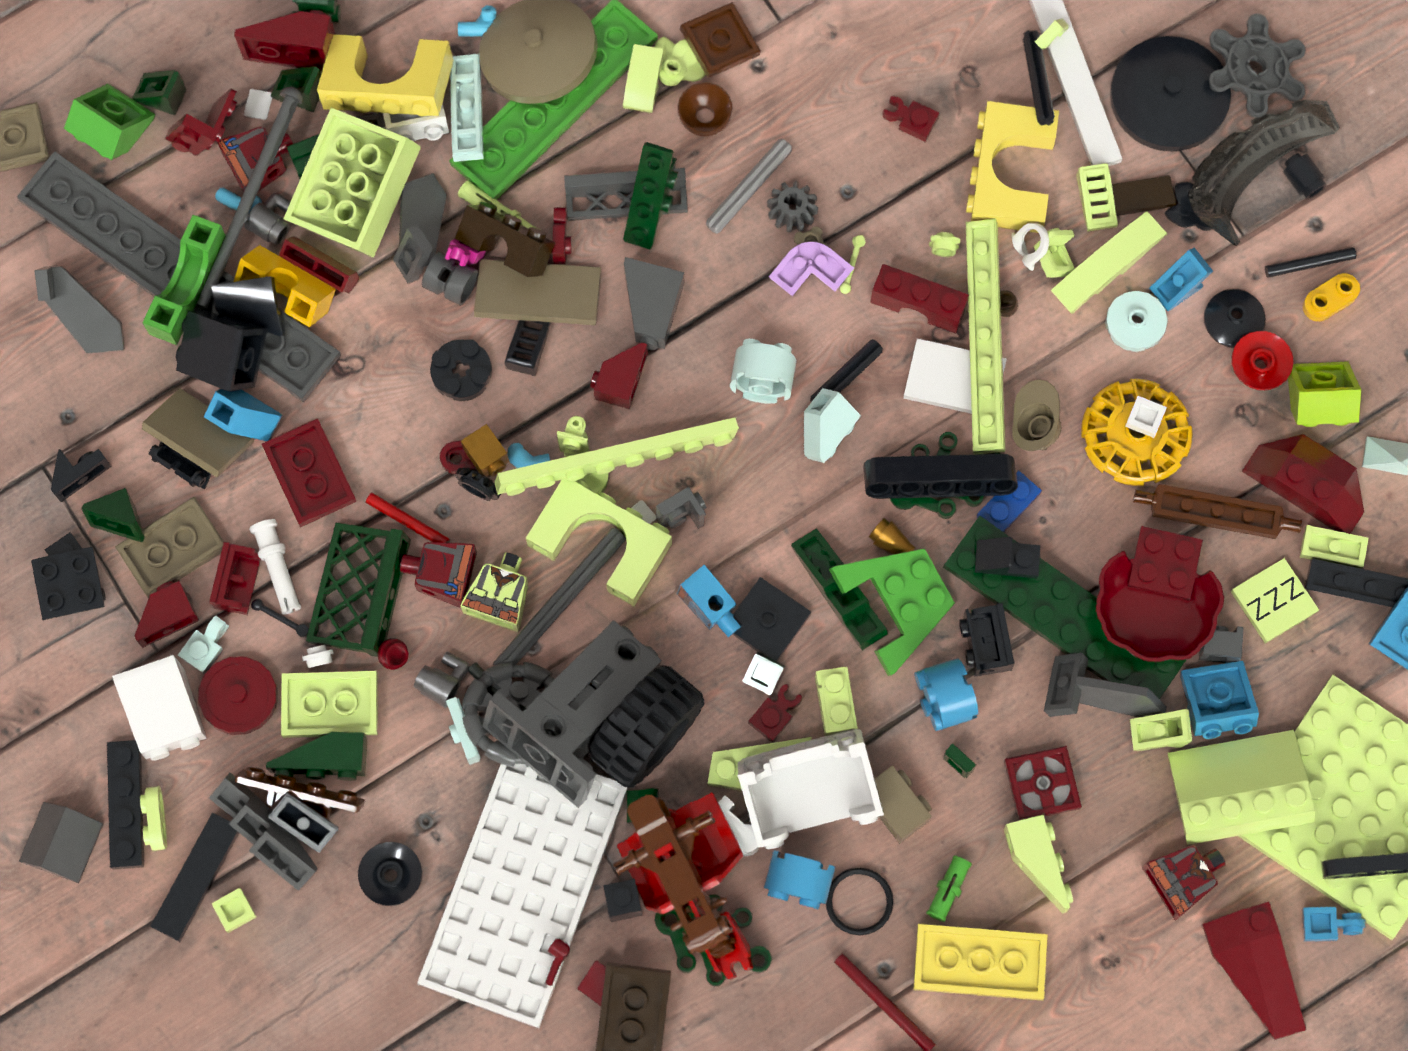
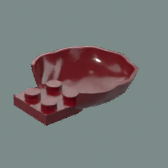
[1096,526,1224,662]

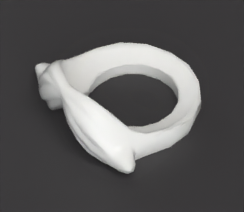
[1011,223,1049,271]

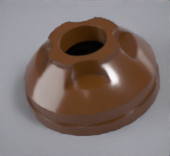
[678,82,732,136]

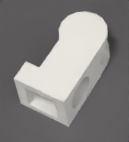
[718,796,759,856]

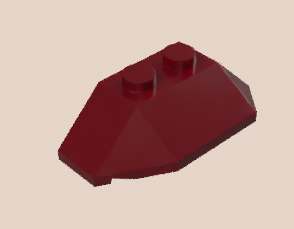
[1242,434,1364,534]

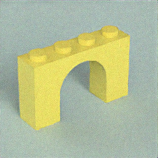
[317,34,454,116]
[966,101,1059,233]

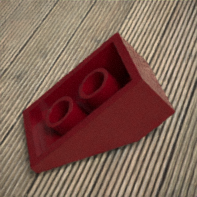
[234,10,336,72]

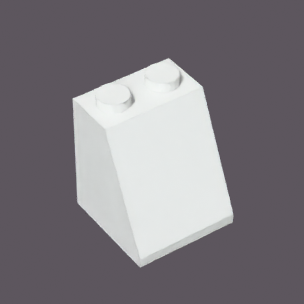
[112,655,206,761]

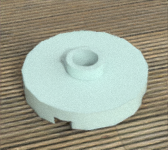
[1105,291,1168,352]

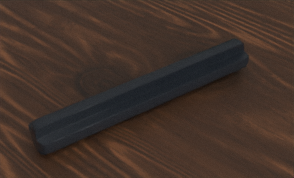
[1023,30,1055,126]

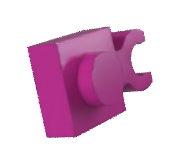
[445,239,486,266]

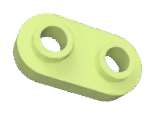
[140,786,167,851]

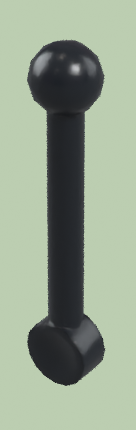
[251,599,309,637]

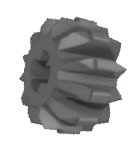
[767,180,818,233]

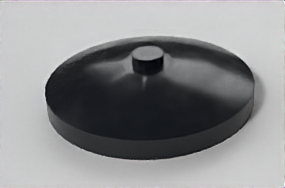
[1110,36,1231,152]

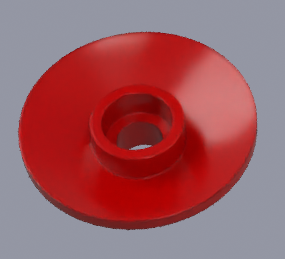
[1231,331,1293,391]

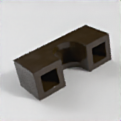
[454,202,555,277]

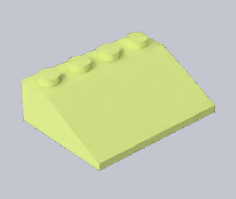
[284,108,421,258]
[1168,730,1315,845]

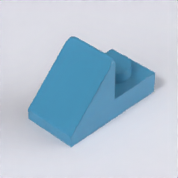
[1149,248,1213,311]

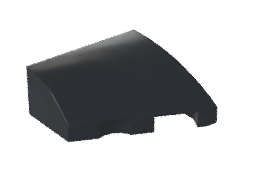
[211,276,285,336]

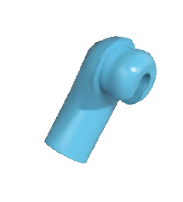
[458,6,497,37]
[215,187,262,213]
[507,443,550,468]

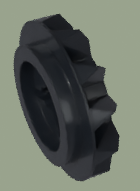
[455,468,501,501]

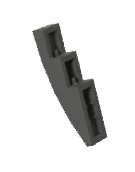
[209,773,318,891]

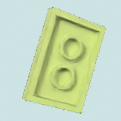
[281,671,378,738]

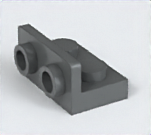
[656,487,707,529]

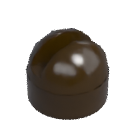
[1000,290,1018,317]

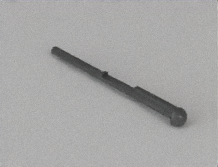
[196,87,303,309]

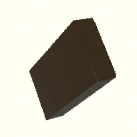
[1112,175,1176,216]

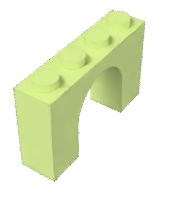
[526,478,672,606]

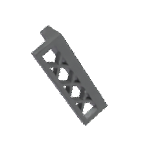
[564,168,688,221]

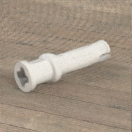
[249,519,301,615]

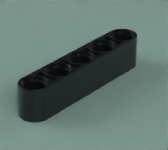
[863,454,1018,499]

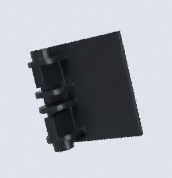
[31,546,106,621]

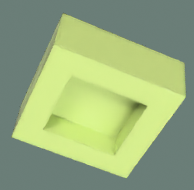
[211,888,256,933]

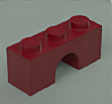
[870,264,969,334]

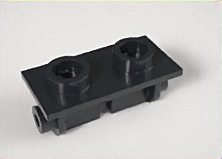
[148,441,211,489]

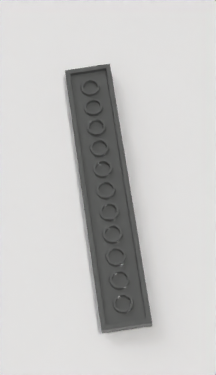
[17,151,341,403]

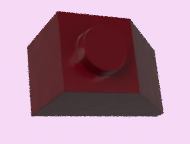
[590,343,648,410]
[134,581,200,648]

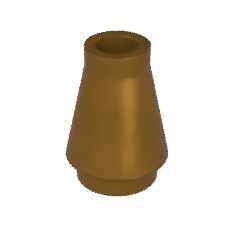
[868,518,916,555]

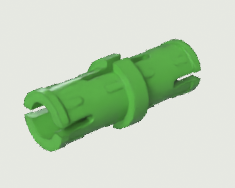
[926,855,972,922]

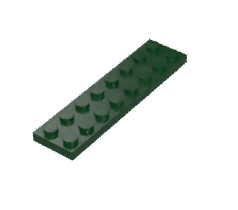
[943,516,1186,699]

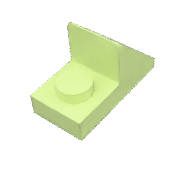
[1130,709,1192,751]

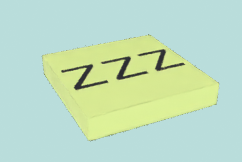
[1231,558,1319,644]

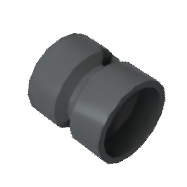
[422,252,478,306]

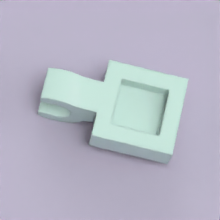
[178,616,229,674]

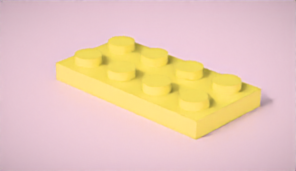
[913,924,1047,1001]

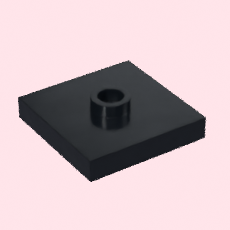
[733,577,812,662]

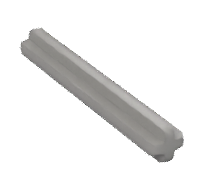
[706,139,792,234]

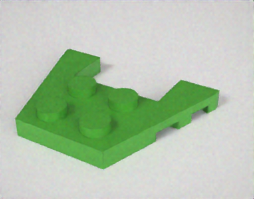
[829,549,955,676]

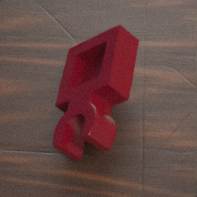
[882,96,939,142]
[552,207,572,265]
[748,684,802,743]

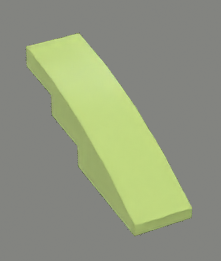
[1051,211,1168,314]

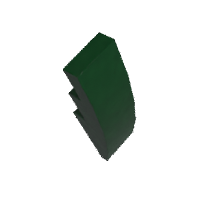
[791,528,888,650]

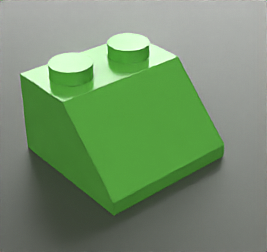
[64,84,155,160]

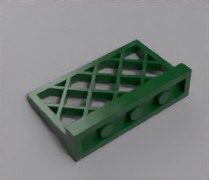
[306,523,411,657]

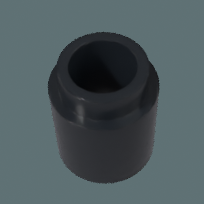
[1283,153,1327,199]

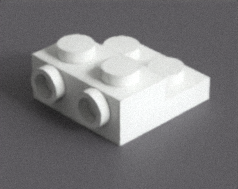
[383,104,449,141]

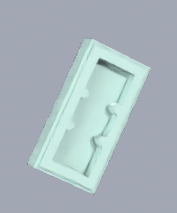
[446,697,481,765]

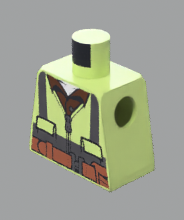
[461,552,528,632]

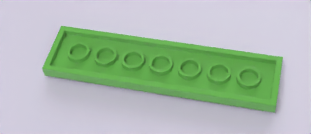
[449,0,658,200]

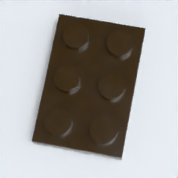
[596,962,672,1051]

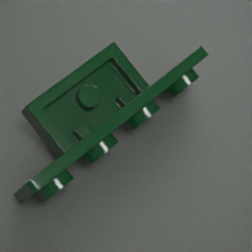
[623,142,679,250]

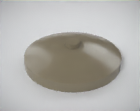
[479,0,597,104]

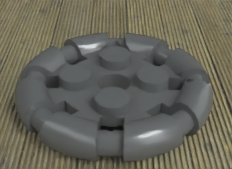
[462,661,555,767]

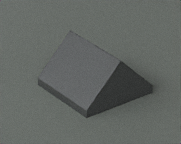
[19,802,103,883]

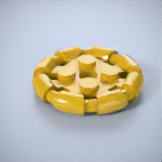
[1081,379,1193,486]

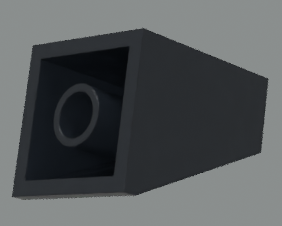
[176,310,267,391]

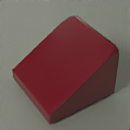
[577,960,606,1006]

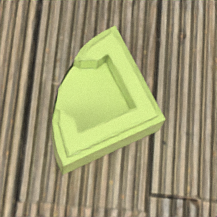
[1035,18,1069,49]
[581,472,609,495]

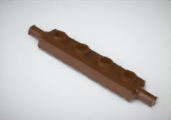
[1133,484,1302,539]

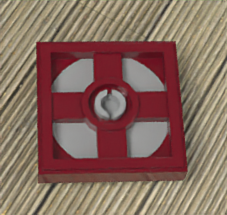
[1004,746,1082,821]

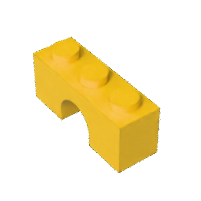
[233,245,336,327]

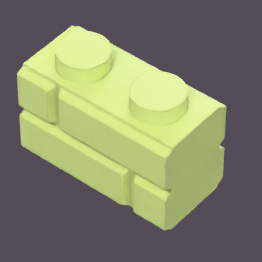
[815,667,858,736]

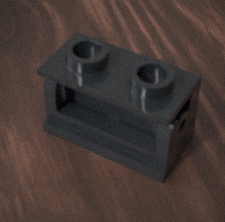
[959,603,1014,677]

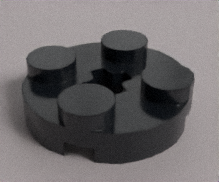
[430,339,492,401]

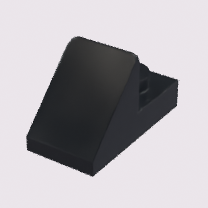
[51,449,112,502]
[974,537,1041,579]

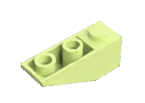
[1004,815,1073,913]

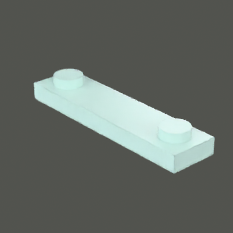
[450,54,484,162]

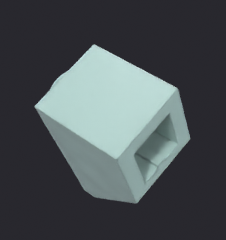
[804,388,861,463]

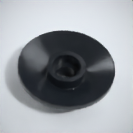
[1204,289,1265,348]
[358,842,422,906]

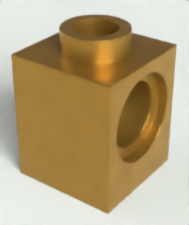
[461,424,509,477]

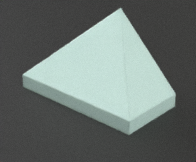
[1362,436,1408,475]

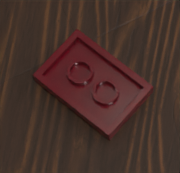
[262,418,357,528]

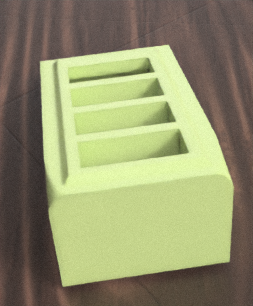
[1076,163,1118,232]

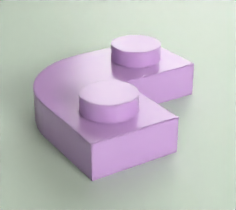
[769,242,854,296]

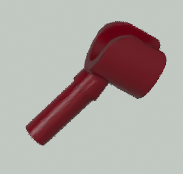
[545,939,570,986]

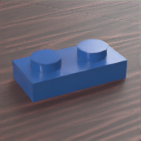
[977,471,1042,532]

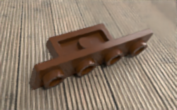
[235,767,365,820]

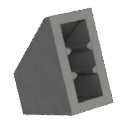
[624,257,685,350]

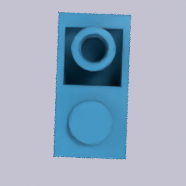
[204,389,282,441]

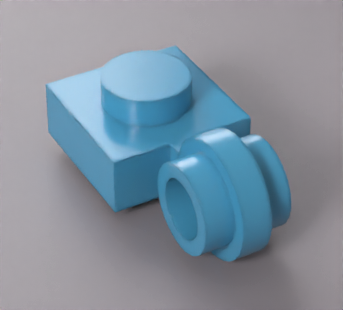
[1302,907,1366,942]

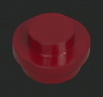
[378,638,409,670]

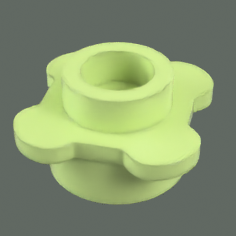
[929,232,960,257]

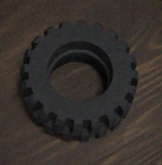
[589,665,705,788]

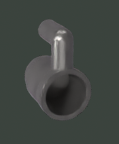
[244,193,291,245]
[414,651,470,708]

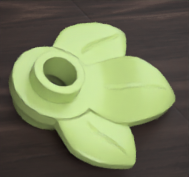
[655,37,706,86]

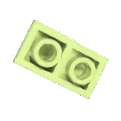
[623,44,664,113]

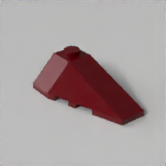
[1202,901,1306,1040]

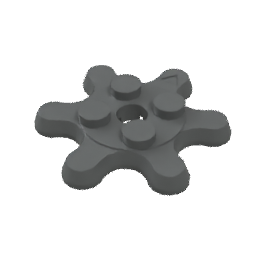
[1209,14,1306,118]

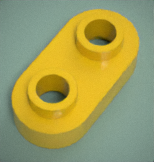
[1303,273,1360,322]

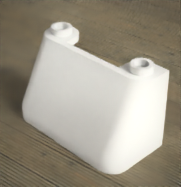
[738,729,883,849]

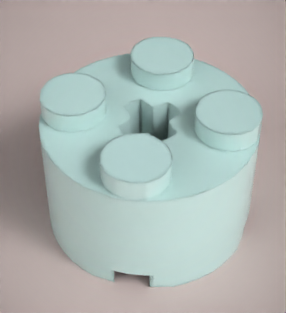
[730,338,796,404]

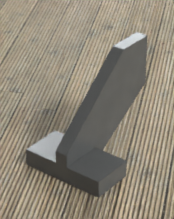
[393,173,447,284]
[34,265,125,353]
[1044,653,1167,718]

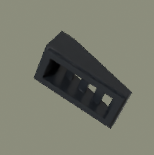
[504,320,551,376]

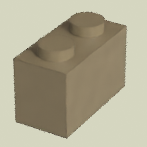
[874,765,932,844]

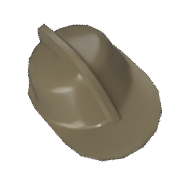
[1012,380,1061,451]

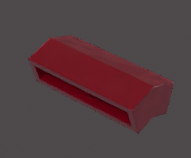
[279,236,359,294]

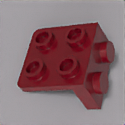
[165,88,237,156]

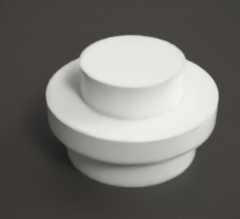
[302,645,334,668]

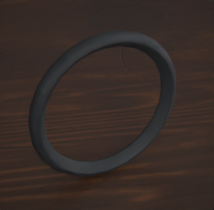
[826,868,893,936]

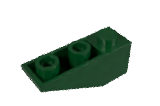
[266,732,367,781]

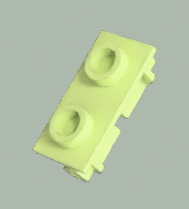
[557,416,589,457]

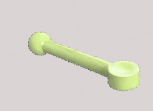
[839,235,866,294]

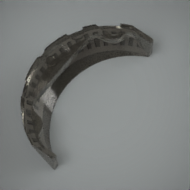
[1188,100,1340,246]

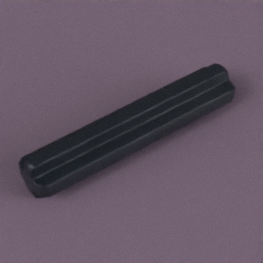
[810,339,883,402]

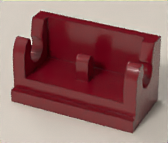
[209,542,261,615]

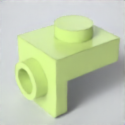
[1034,228,1075,278]

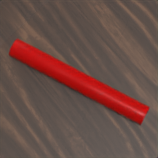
[365,492,450,543]

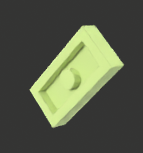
[1300,525,1369,569]

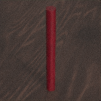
[834,953,936,1051]

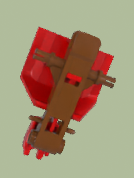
[613,792,754,980]

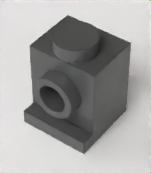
[1199,626,1244,663]

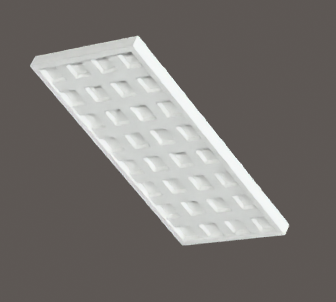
[417,764,628,1028]

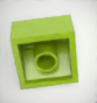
[1288,361,1361,427]

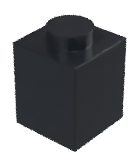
[603,879,642,922]

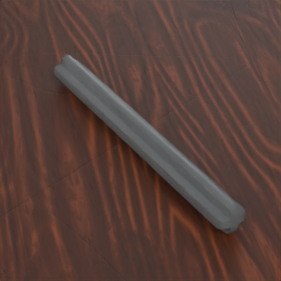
[493,528,626,666]

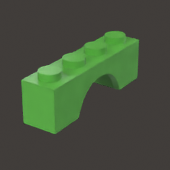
[142,215,226,345]

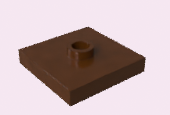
[680,2,761,78]

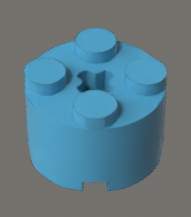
[914,658,978,731]
[764,850,835,909]

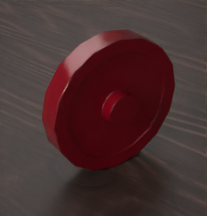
[198,656,277,735]

